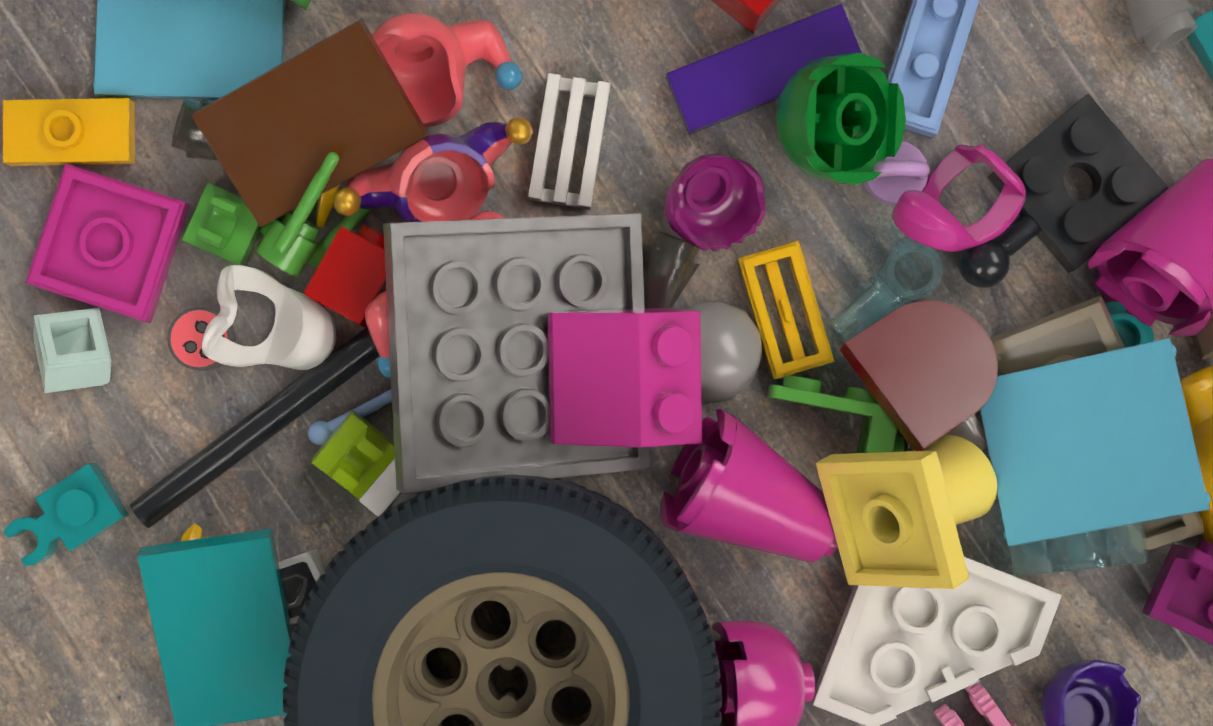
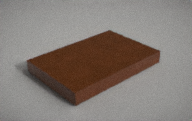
[191,18,428,227]

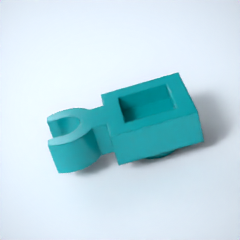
[4,463,130,566]

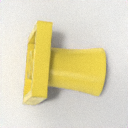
[815,435,997,589]

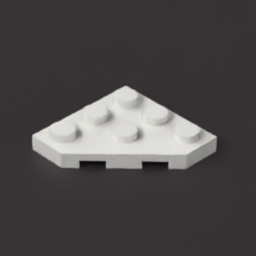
[811,557,1062,726]

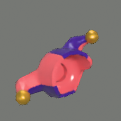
[333,117,533,222]

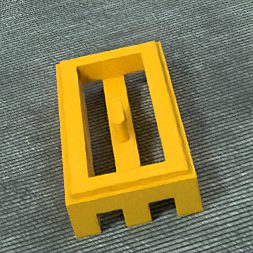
[736,241,835,380]

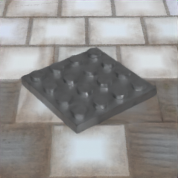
[383,213,650,493]

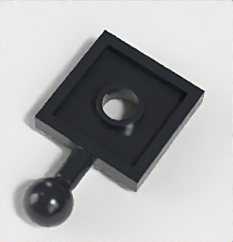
[958,94,1168,288]

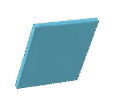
[92,0,286,100]
[980,338,1211,547]

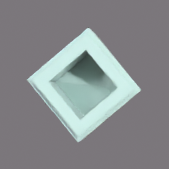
[34,308,112,393]

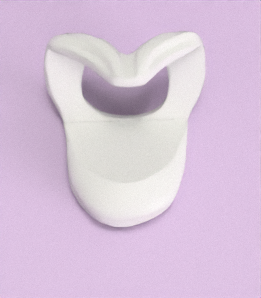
[202,265,336,370]

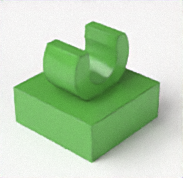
[182,183,261,266]

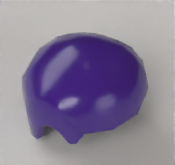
[1041,659,1141,726]

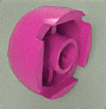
[711,621,815,726]

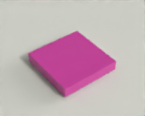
[25,164,190,323]

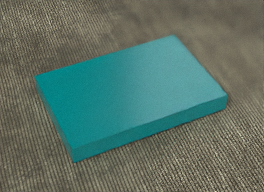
[137,528,292,726]

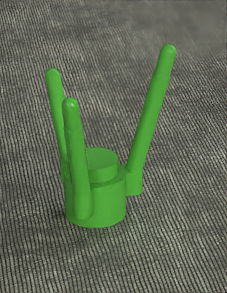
[255,152,375,277]

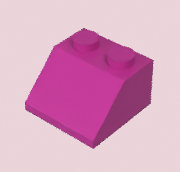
[548,308,702,447]

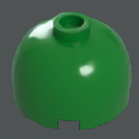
[775,53,906,185]

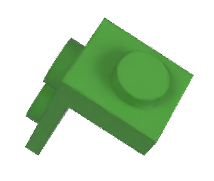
[765,375,904,453]

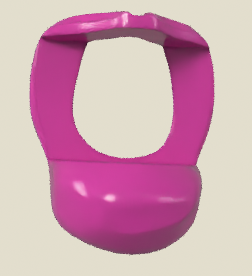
[892,145,1026,252]

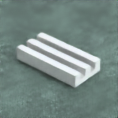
[528,73,611,210]

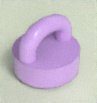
[864,141,930,206]

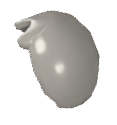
[685,300,762,403]

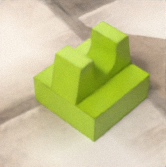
[312,409,395,500]

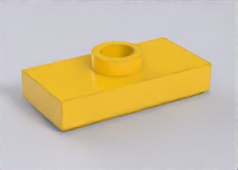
[3,98,135,166]

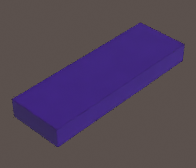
[666,4,862,135]

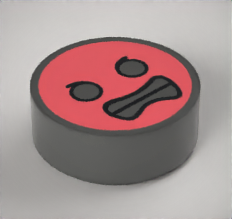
[167,307,236,371]

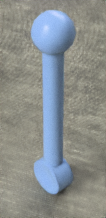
[308,389,392,446]

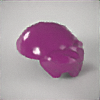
[664,153,766,252]

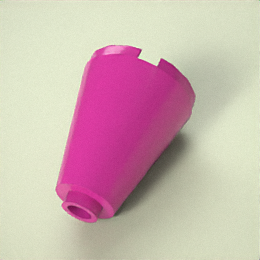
[1088,159,1213,337]
[659,408,838,563]

